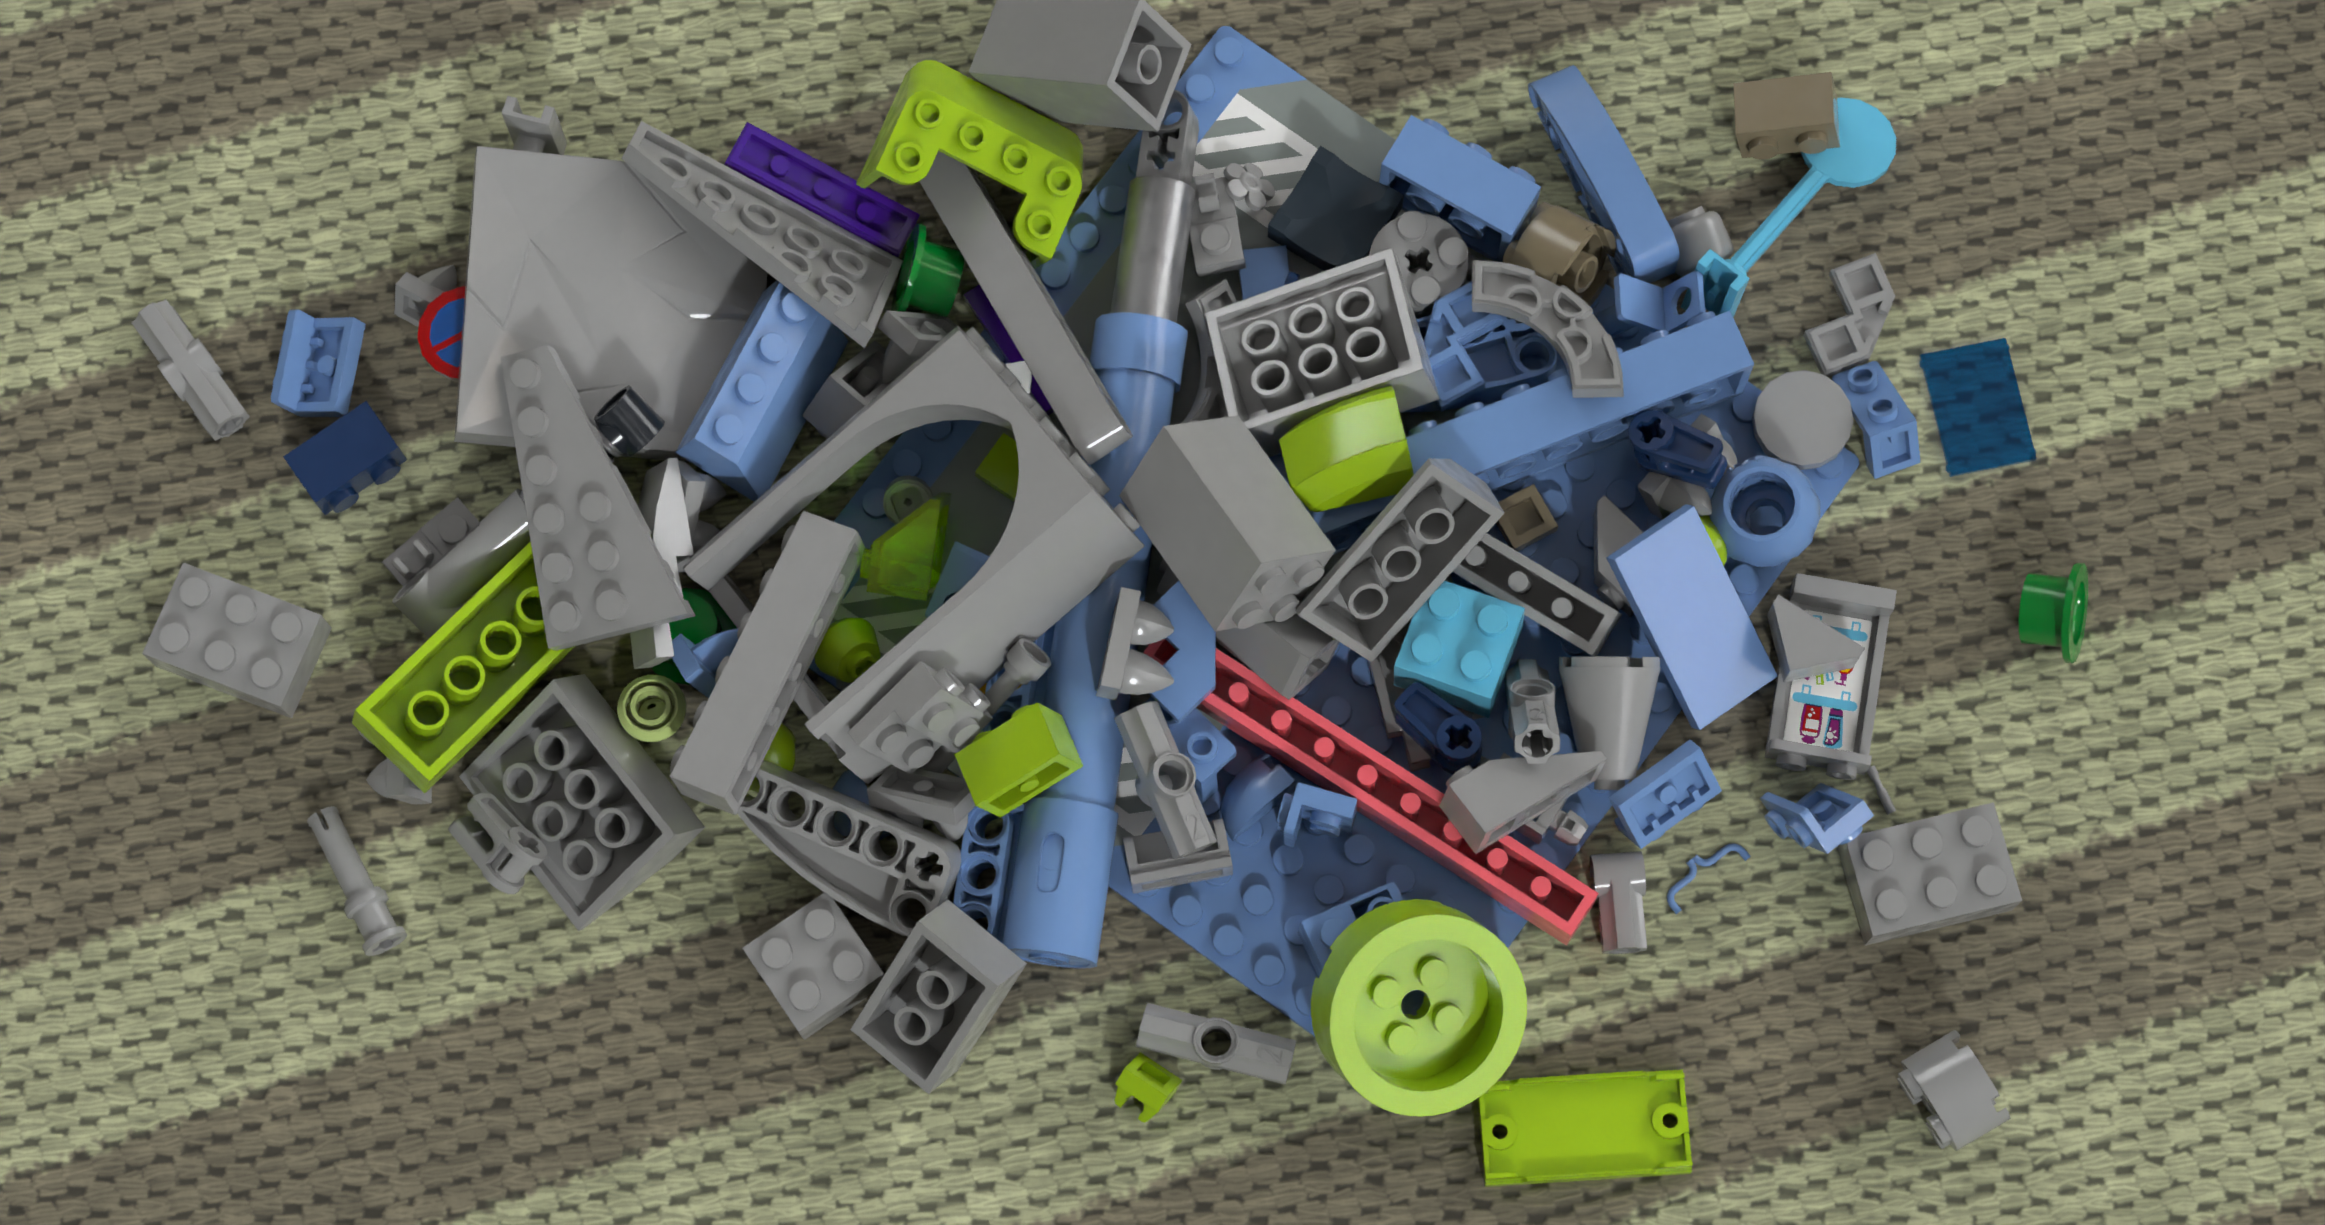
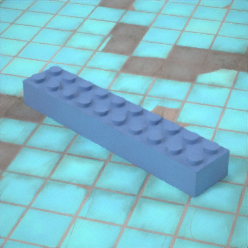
[1284,311,1754,555]

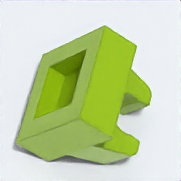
[1114,1052,1183,1123]

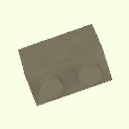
[1733,72,1840,160]

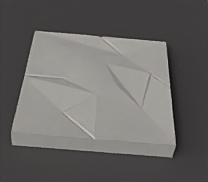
[454,146,767,463]

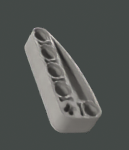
[737,760,961,936]

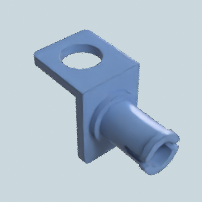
[1596,271,1705,340]

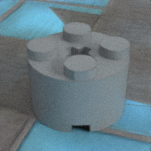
[1369,211,1468,319]
[1897,1030,2011,1151]

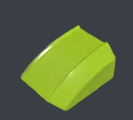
[1279,385,1414,512]

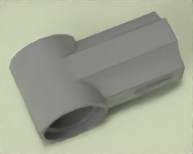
[1589,851,1647,955]

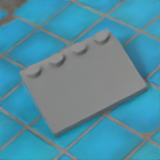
[1205,248,1440,457]
[459,674,705,931]

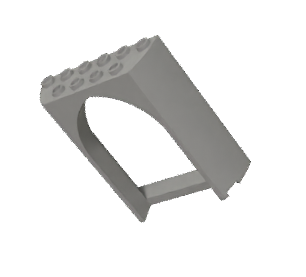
[683,326,1145,784]

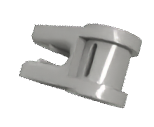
[448,793,547,894]

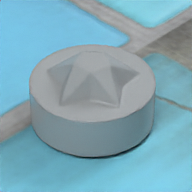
[883,475,933,528]

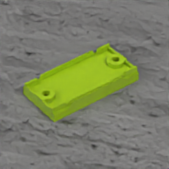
[1478,1069,1693,1187]

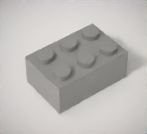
[142,562,332,718]
[1837,802,2022,946]
[850,899,1027,1094]

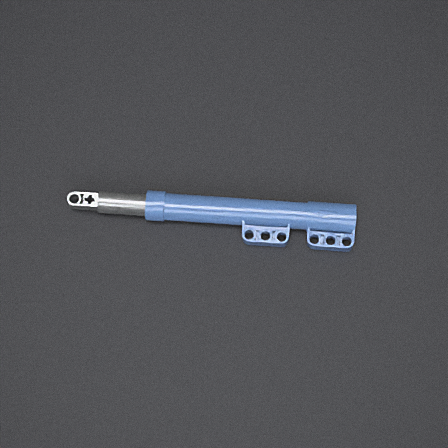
[953,90,1199,968]

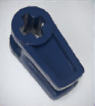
[1628,410,1727,489]
[1394,682,1482,775]

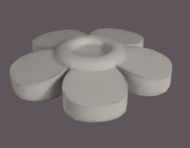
[1223,163,1275,211]

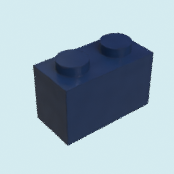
[283,401,407,515]

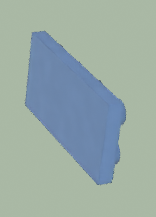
[1606,504,1778,730]

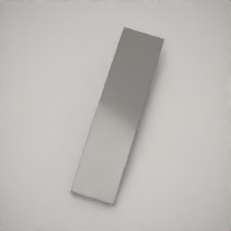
[630,458,694,669]

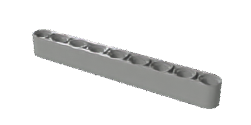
[919,151,1133,465]

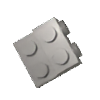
[848,661,993,775]

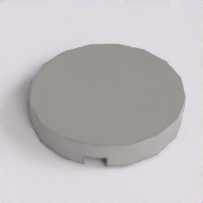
[1752,370,1854,470]

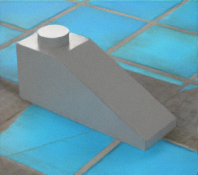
[1439,751,1607,854]

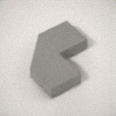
[1803,253,1895,377]

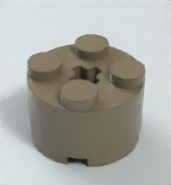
[1503,202,1616,306]

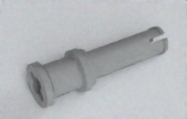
[307,806,407,956]

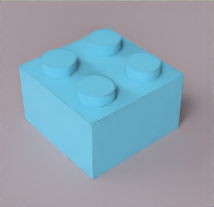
[1394,581,1525,718]

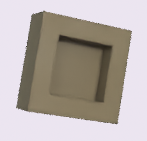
[1496,484,1558,551]

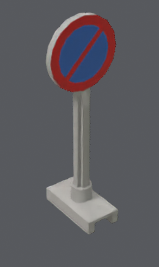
[417,96,567,381]

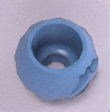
[1709,455,1820,567]

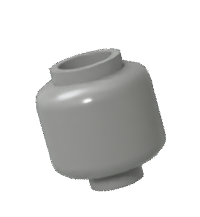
[1668,206,1734,276]

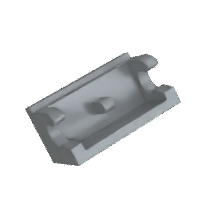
[1122,818,1233,894]

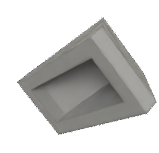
[1767,594,1865,682]

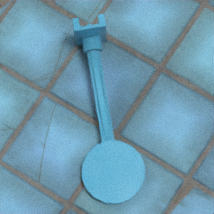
[1681,98,1896,317]

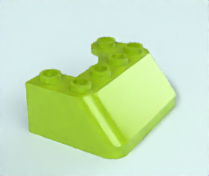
[856,60,1083,269]

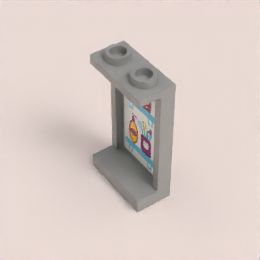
[1764,573,1897,780]

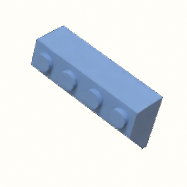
[675,281,848,502]

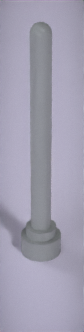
[883,638,1051,814]

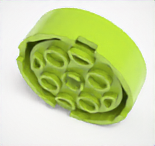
[1311,899,1527,1117]

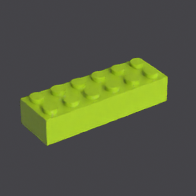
[352,541,575,793]

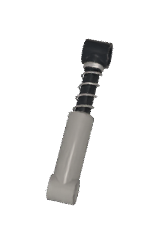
[392,385,665,638]

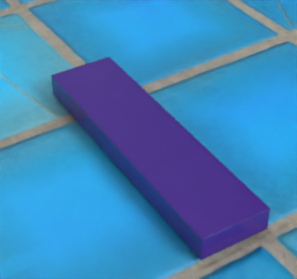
[724,122,920,257]

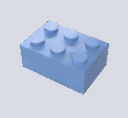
[1379,115,1541,262]

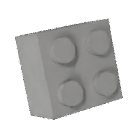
[742,892,885,1040]

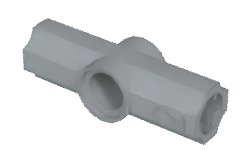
[132,299,250,441]
[1504,659,1560,764]
[1114,701,1217,860]
[1136,1003,1296,1085]

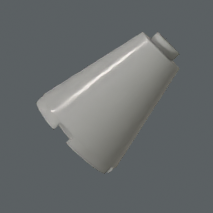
[1559,656,1661,790]

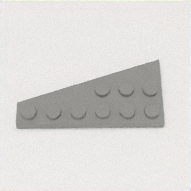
[621,121,903,348]
[501,345,696,651]

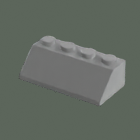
[1296,458,1504,662]

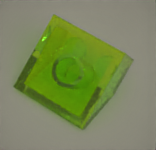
[860,492,952,601]

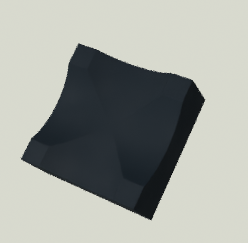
[1268,146,1404,271]

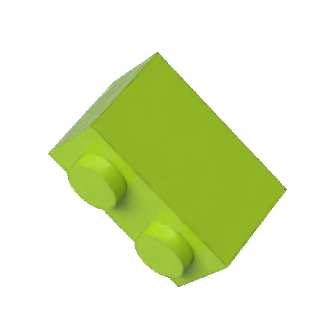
[954,702,1083,818]

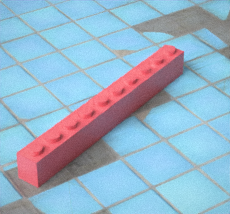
[1143,639,1599,946]

